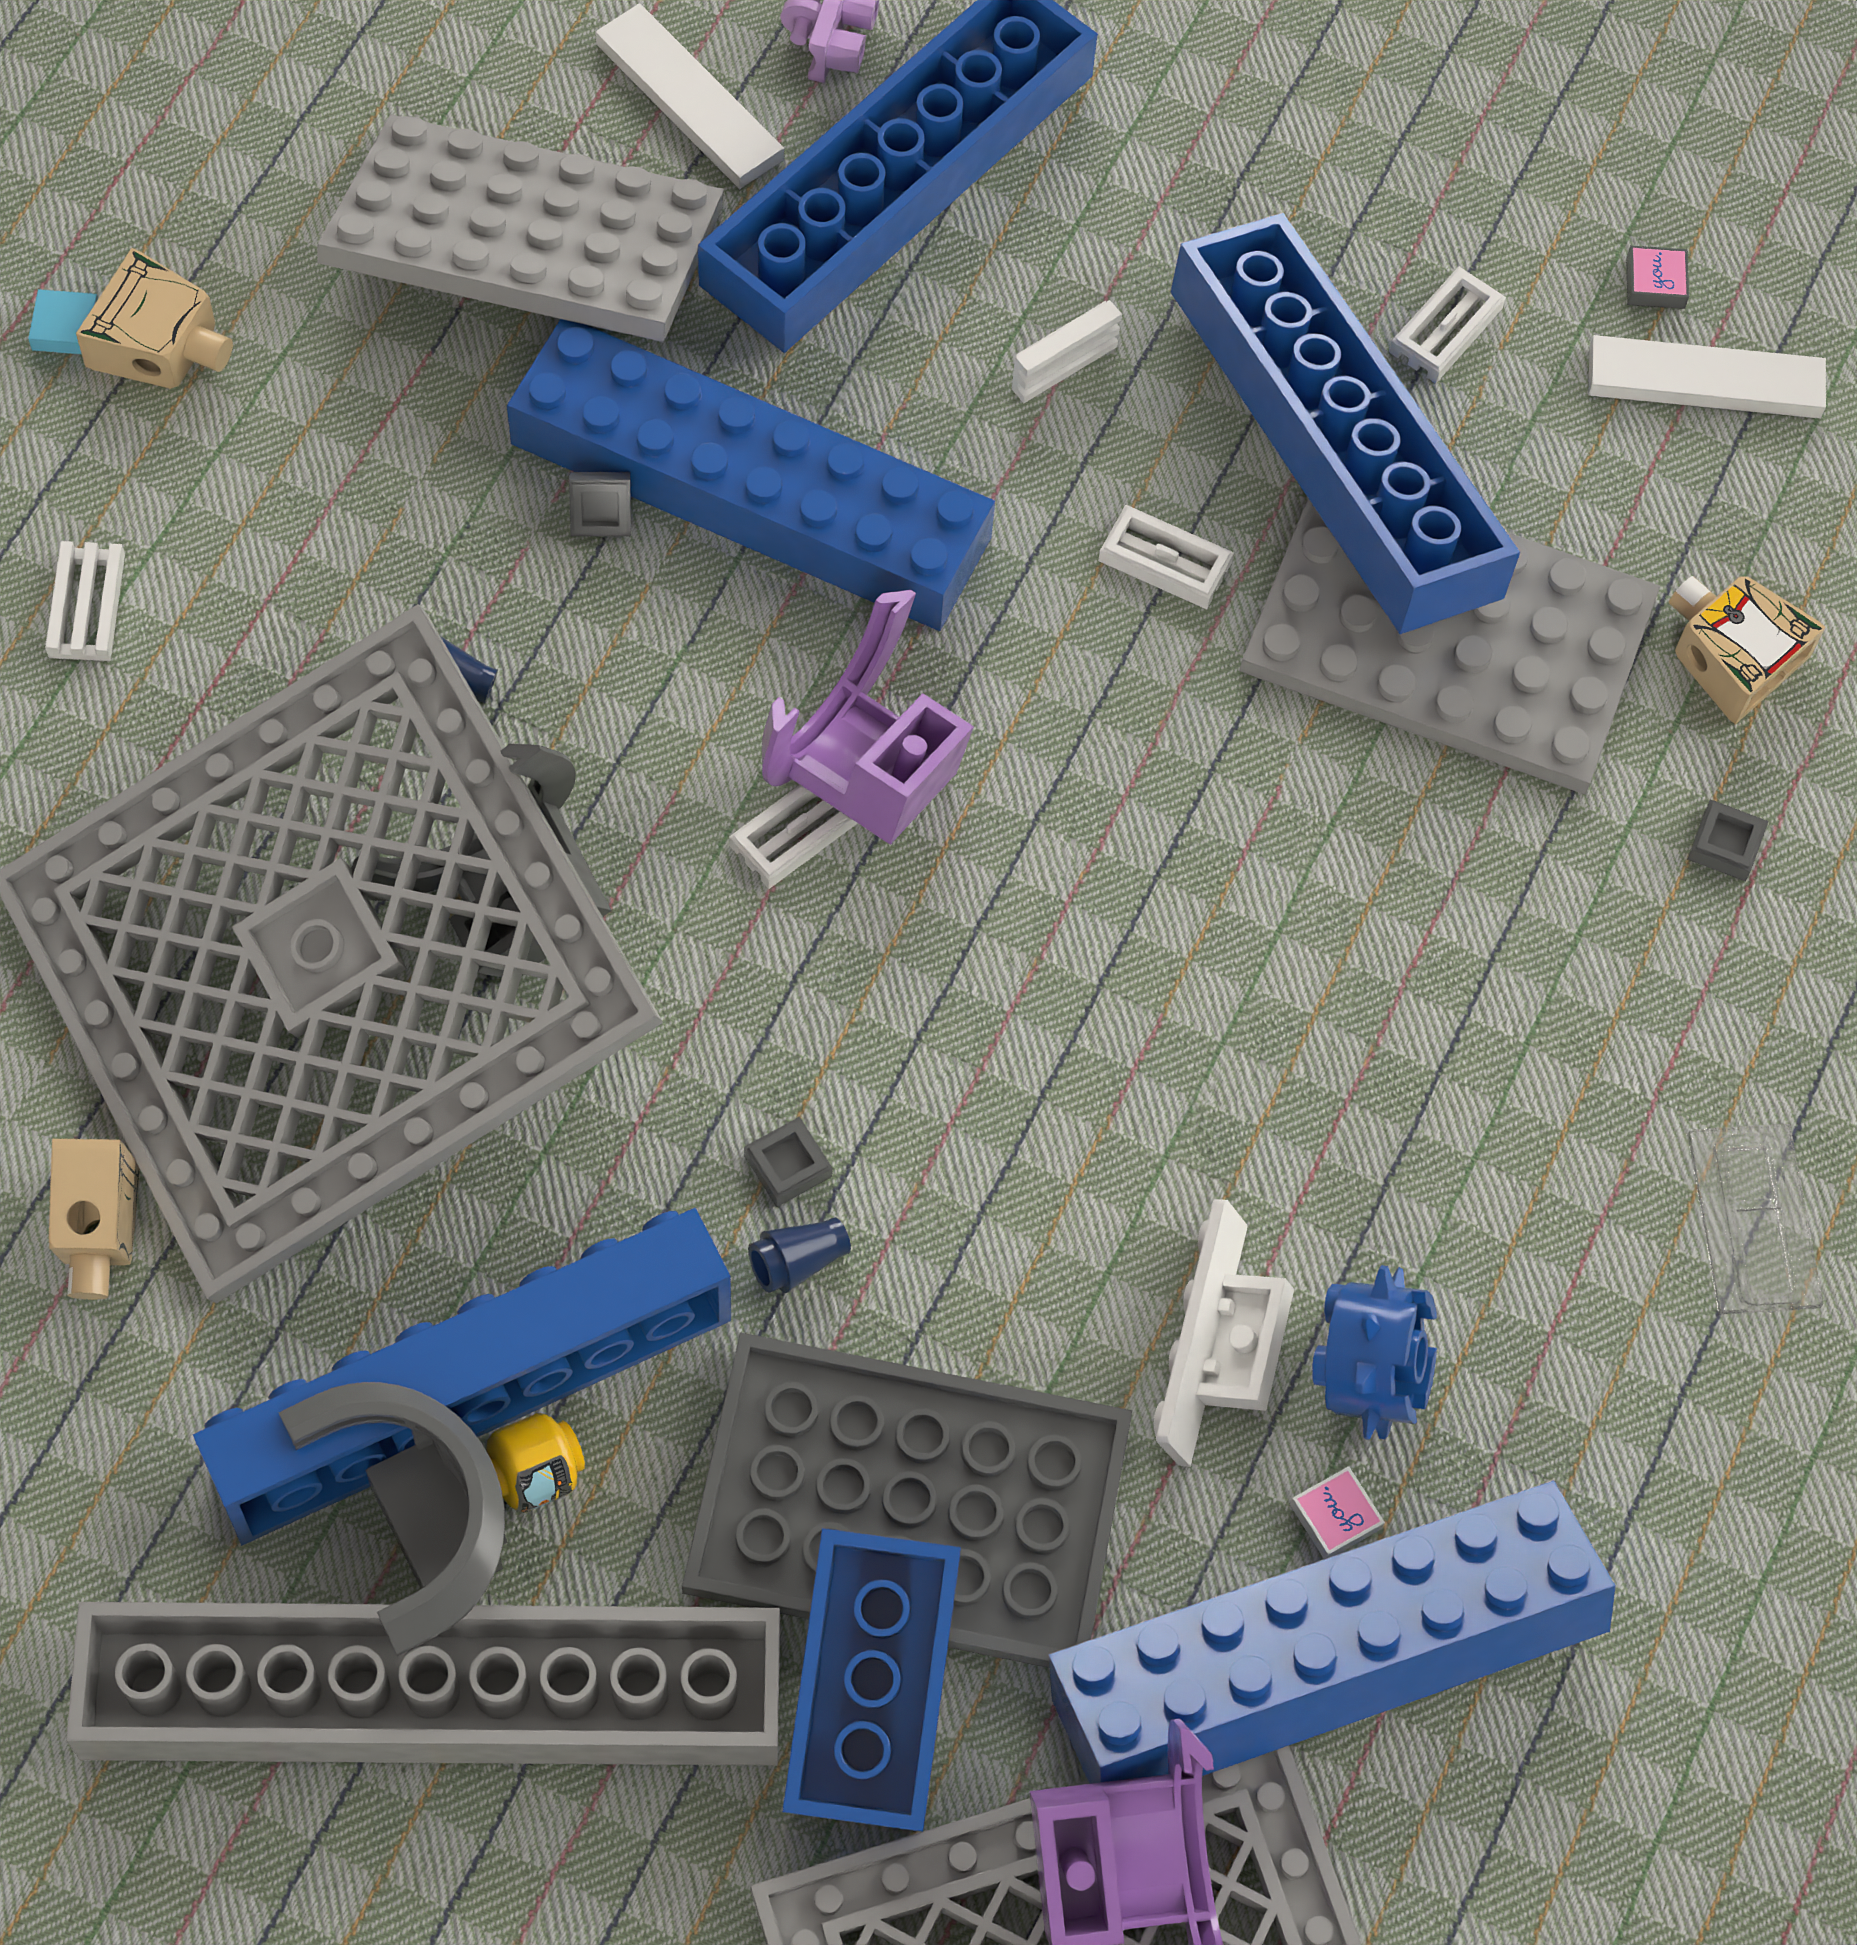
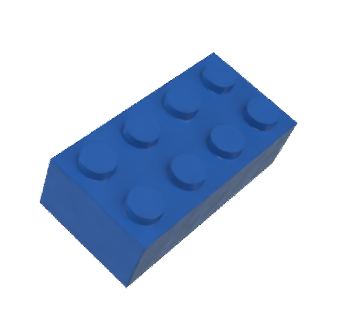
[782,1528,961,1832]

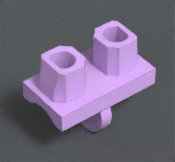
[780,0,879,83]

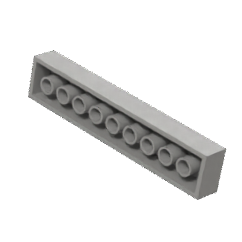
[66,1602,780,1766]

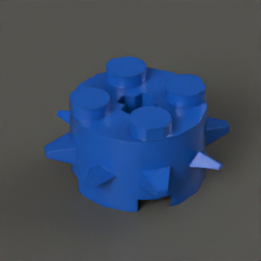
[1312,1265,1437,1440]

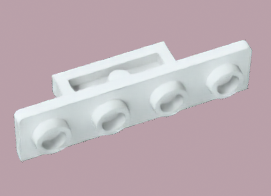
[1154,1199,1294,1467]

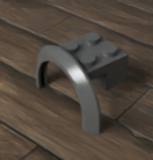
[351,744,612,978]
[278,1382,508,1656]

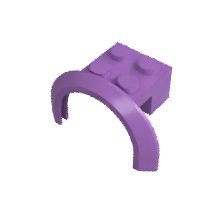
[762,590,974,845]
[1030,1719,1223,1945]

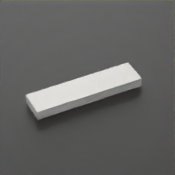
[595,3,784,189]
[1588,335,1826,419]

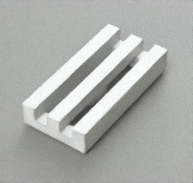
[1389,266,1506,384]
[1012,300,1122,403]
[1098,505,1234,609]
[45,541,125,661]
[729,785,858,889]

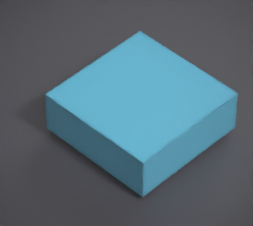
[28,289,98,354]

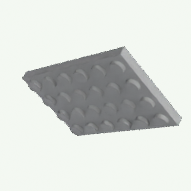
[317,114,724,342]
[1240,498,1660,795]

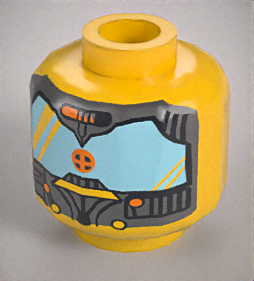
[486,1413,585,1513]

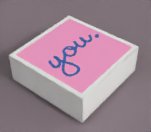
[1290,1466,1385,1559]

